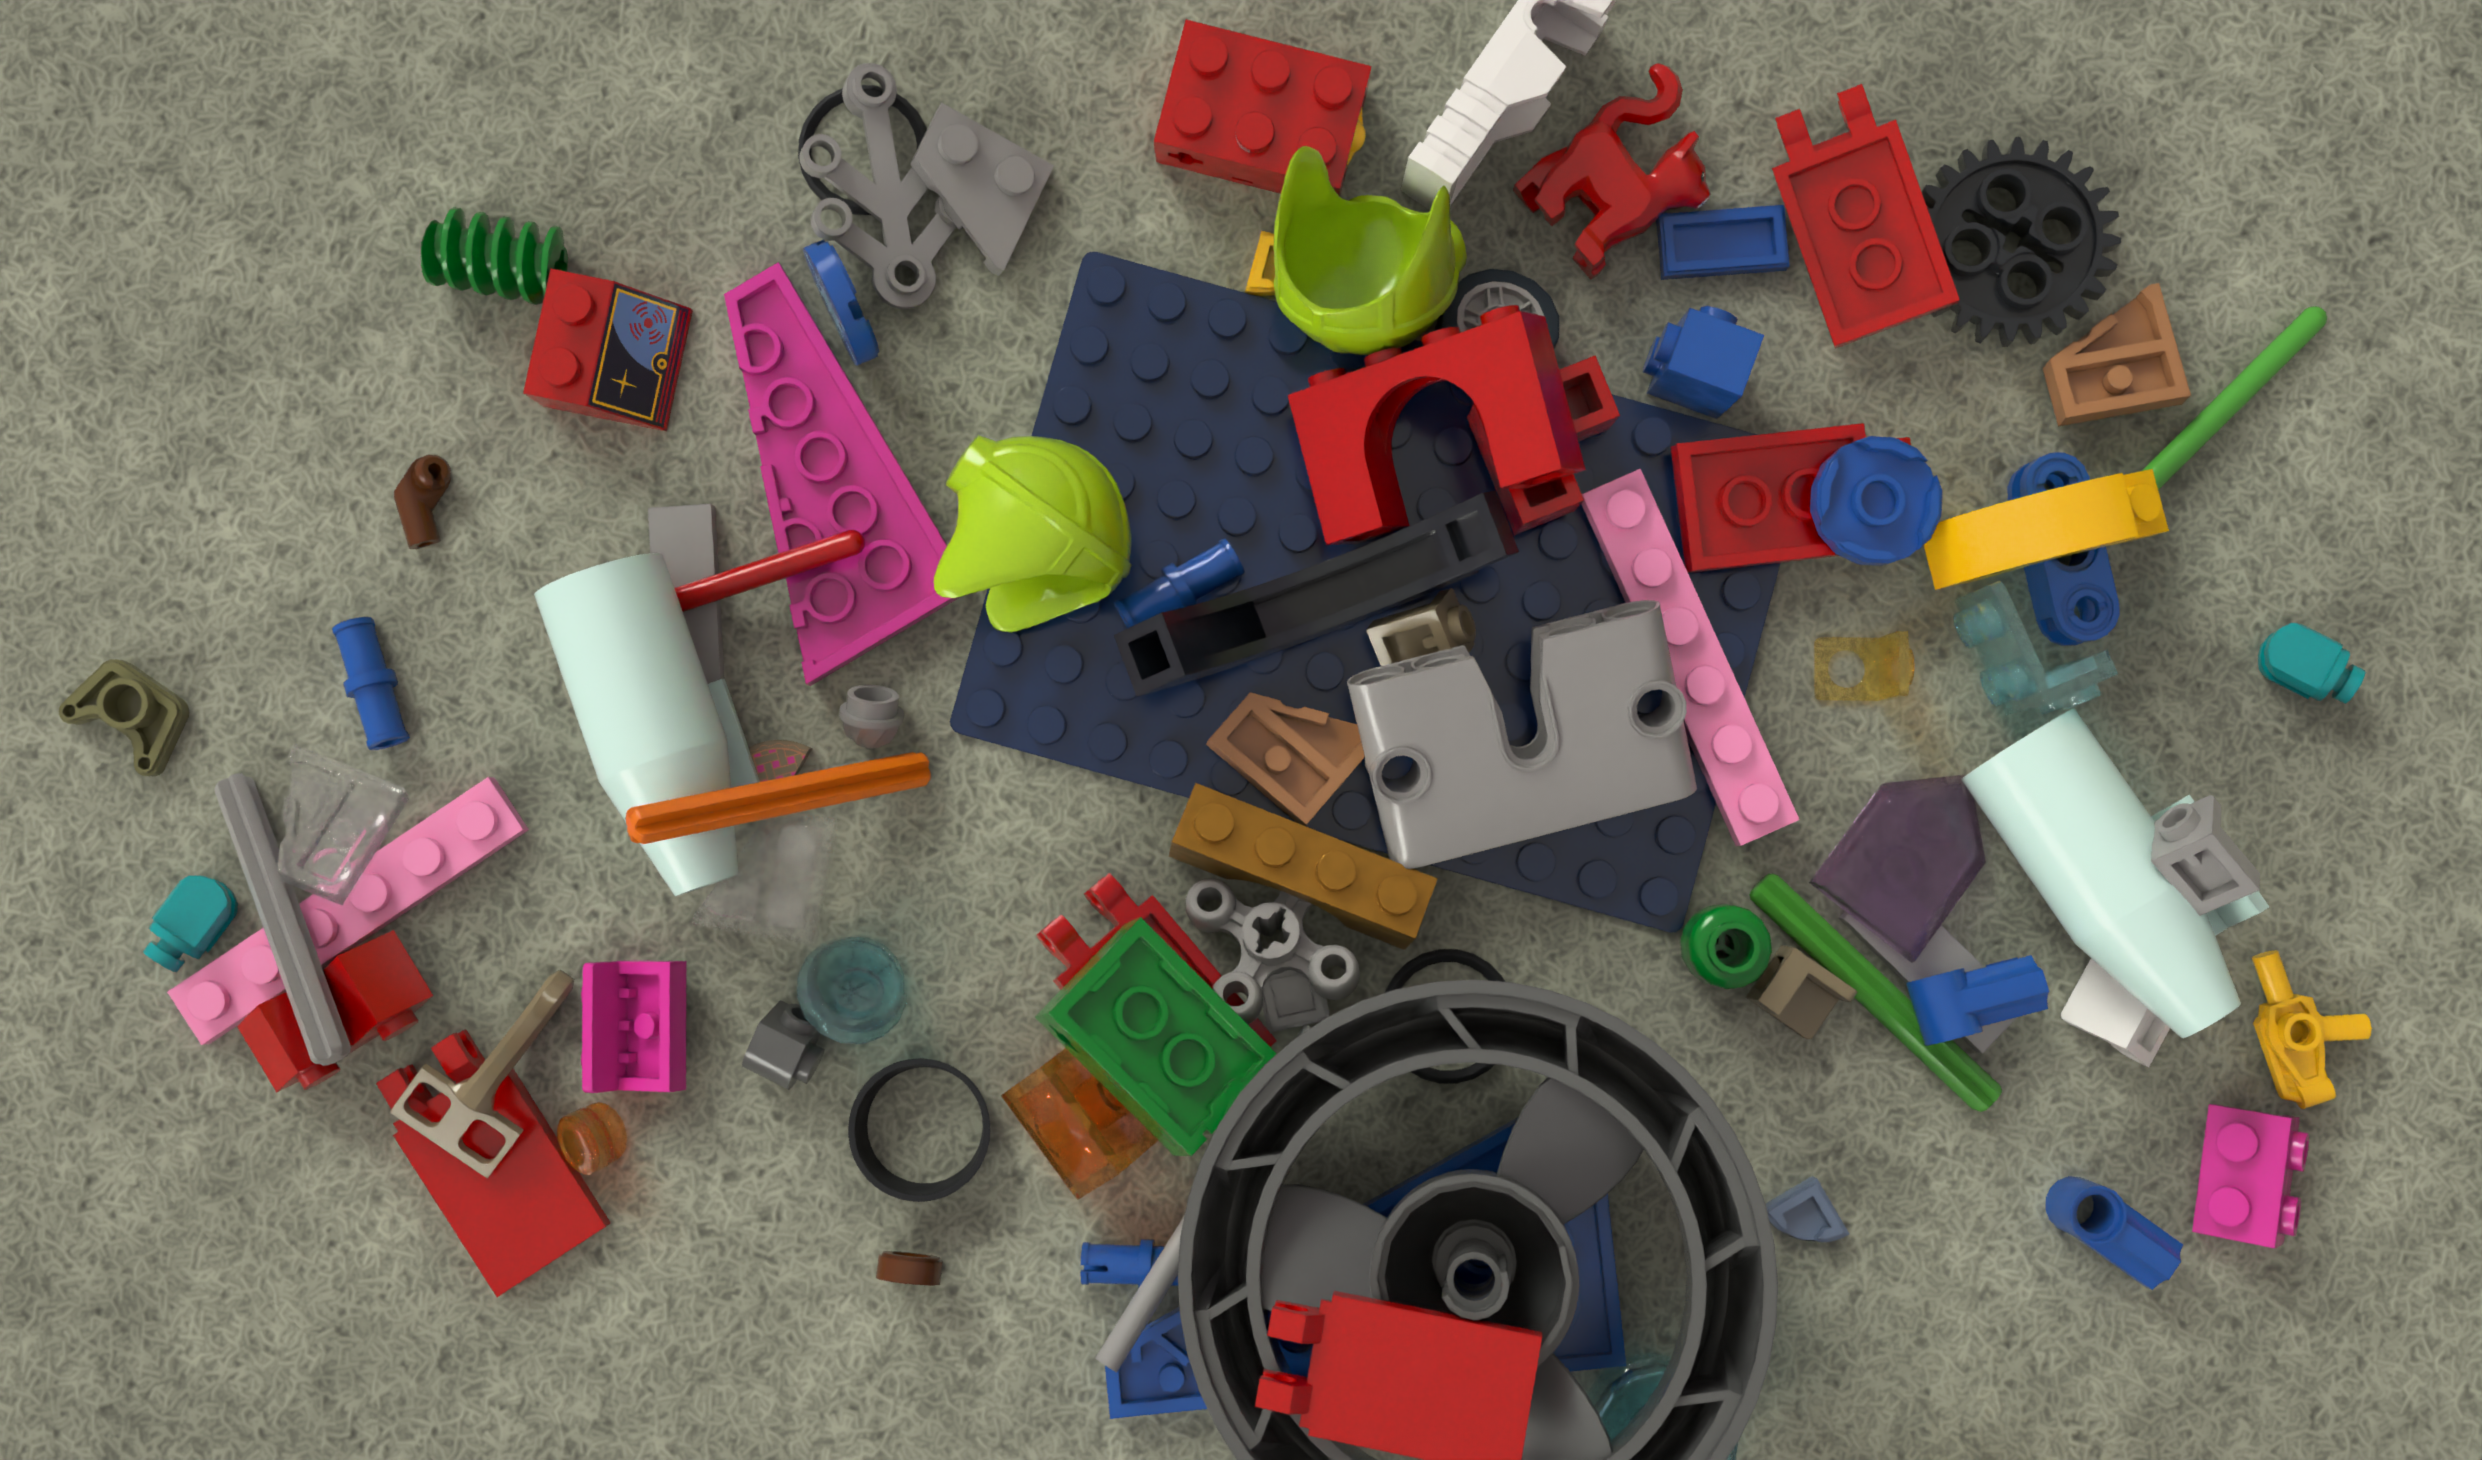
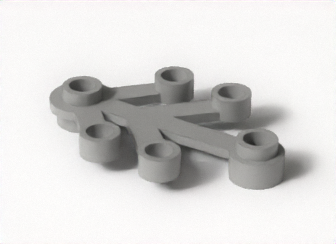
[800,63,957,309]

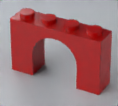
[1288,305,1586,545]

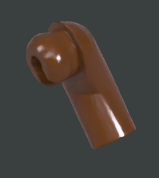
[394,454,451,549]

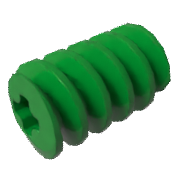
[420,207,568,305]

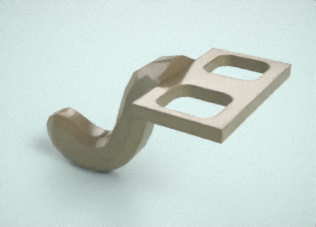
[390,969,575,1179]

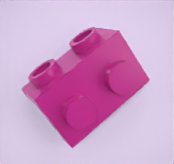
[581,960,687,1093]
[2192,1104,2309,1249]

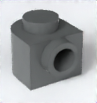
[742,1000,826,1090]

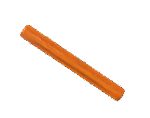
[625,752,931,844]

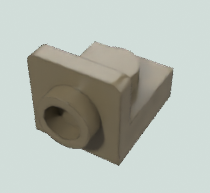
[1366,588,1476,666]

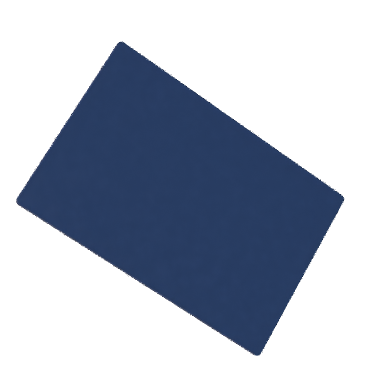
[950,252,1781,933]

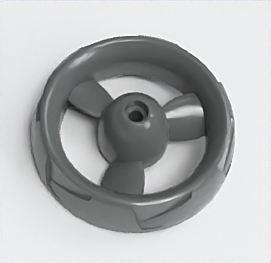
[1178,980,1778,1460]

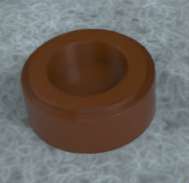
[876,1251,943,1286]

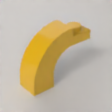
[1924,469,2169,590]

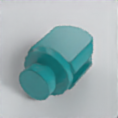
[2258,623,2366,704]
[143,876,238,973]

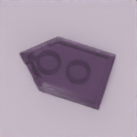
[1809,774,1986,963]

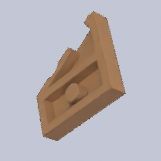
[2043,283,2191,427]
[1206,692,1365,826]

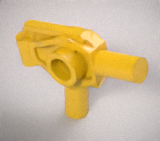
[2252,950,2372,1109]

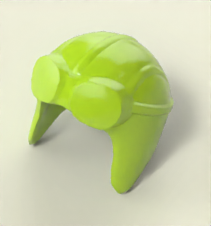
[1274,146,1467,355]
[933,435,1132,633]

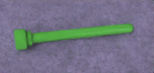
[2142,306,2327,490]

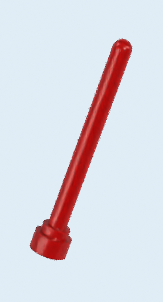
[675,530,865,612]

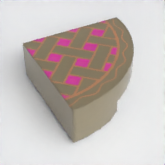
[749,740,813,782]

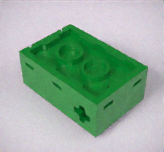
[1035,917,1277,1156]

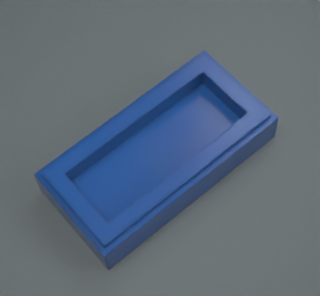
[1656,205,1790,280]

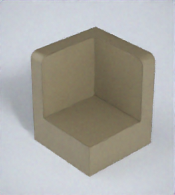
[1746,945,1857,1039]

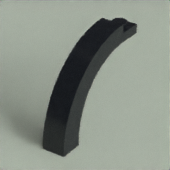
[1114,490,1519,697]

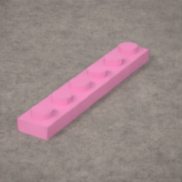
[1581,469,1800,846]
[167,777,529,1045]

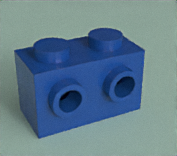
[1643,306,1764,419]

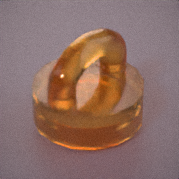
[557,1102,627,1175]

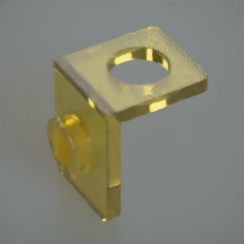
[1814,631,1915,701]

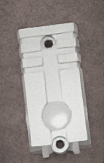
[1401,0,1616,210]

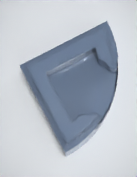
[1766,1176,1849,1242]

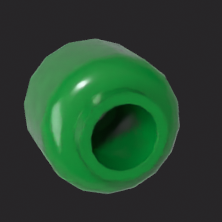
[1680,904,1772,990]

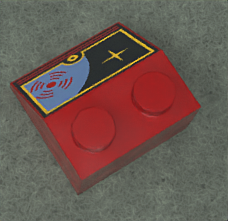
[523,268,693,432]

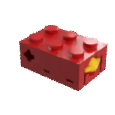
[1154,19,1372,197]

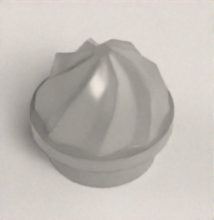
[839,685,904,749]

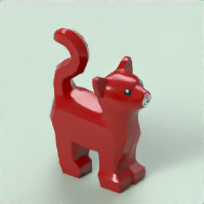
[1513,63,1711,280]

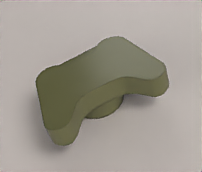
[59,659,189,777]

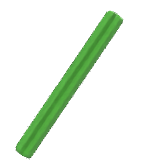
[1749,873,2002,1112]

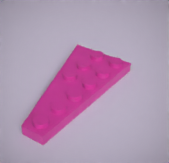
[724,262,960,686]

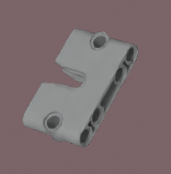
[1347,600,1697,869]

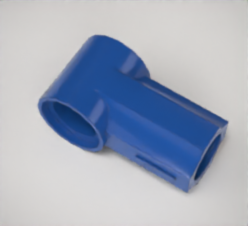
[1906,955,2049,1046]
[2045,1176,2183,1290]

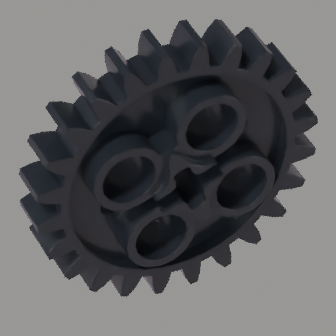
[1922,137,2121,347]

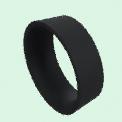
[848,1058,990,1202]

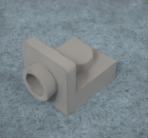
[2151,795,2260,916]

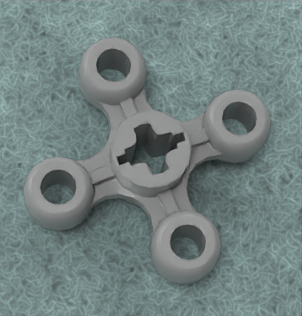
[1185,878,1360,1024]

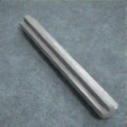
[215,773,351,1066]

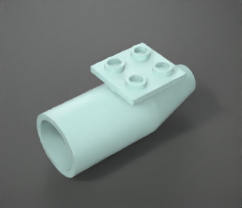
[534,553,760,896]
[1961,708,2269,1038]

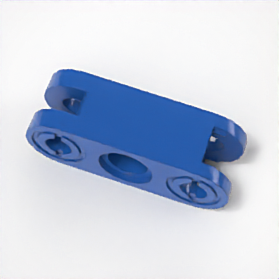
[2007,452,2120,646]

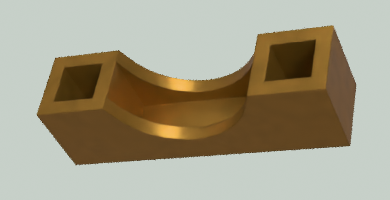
[1169,783,1438,950]

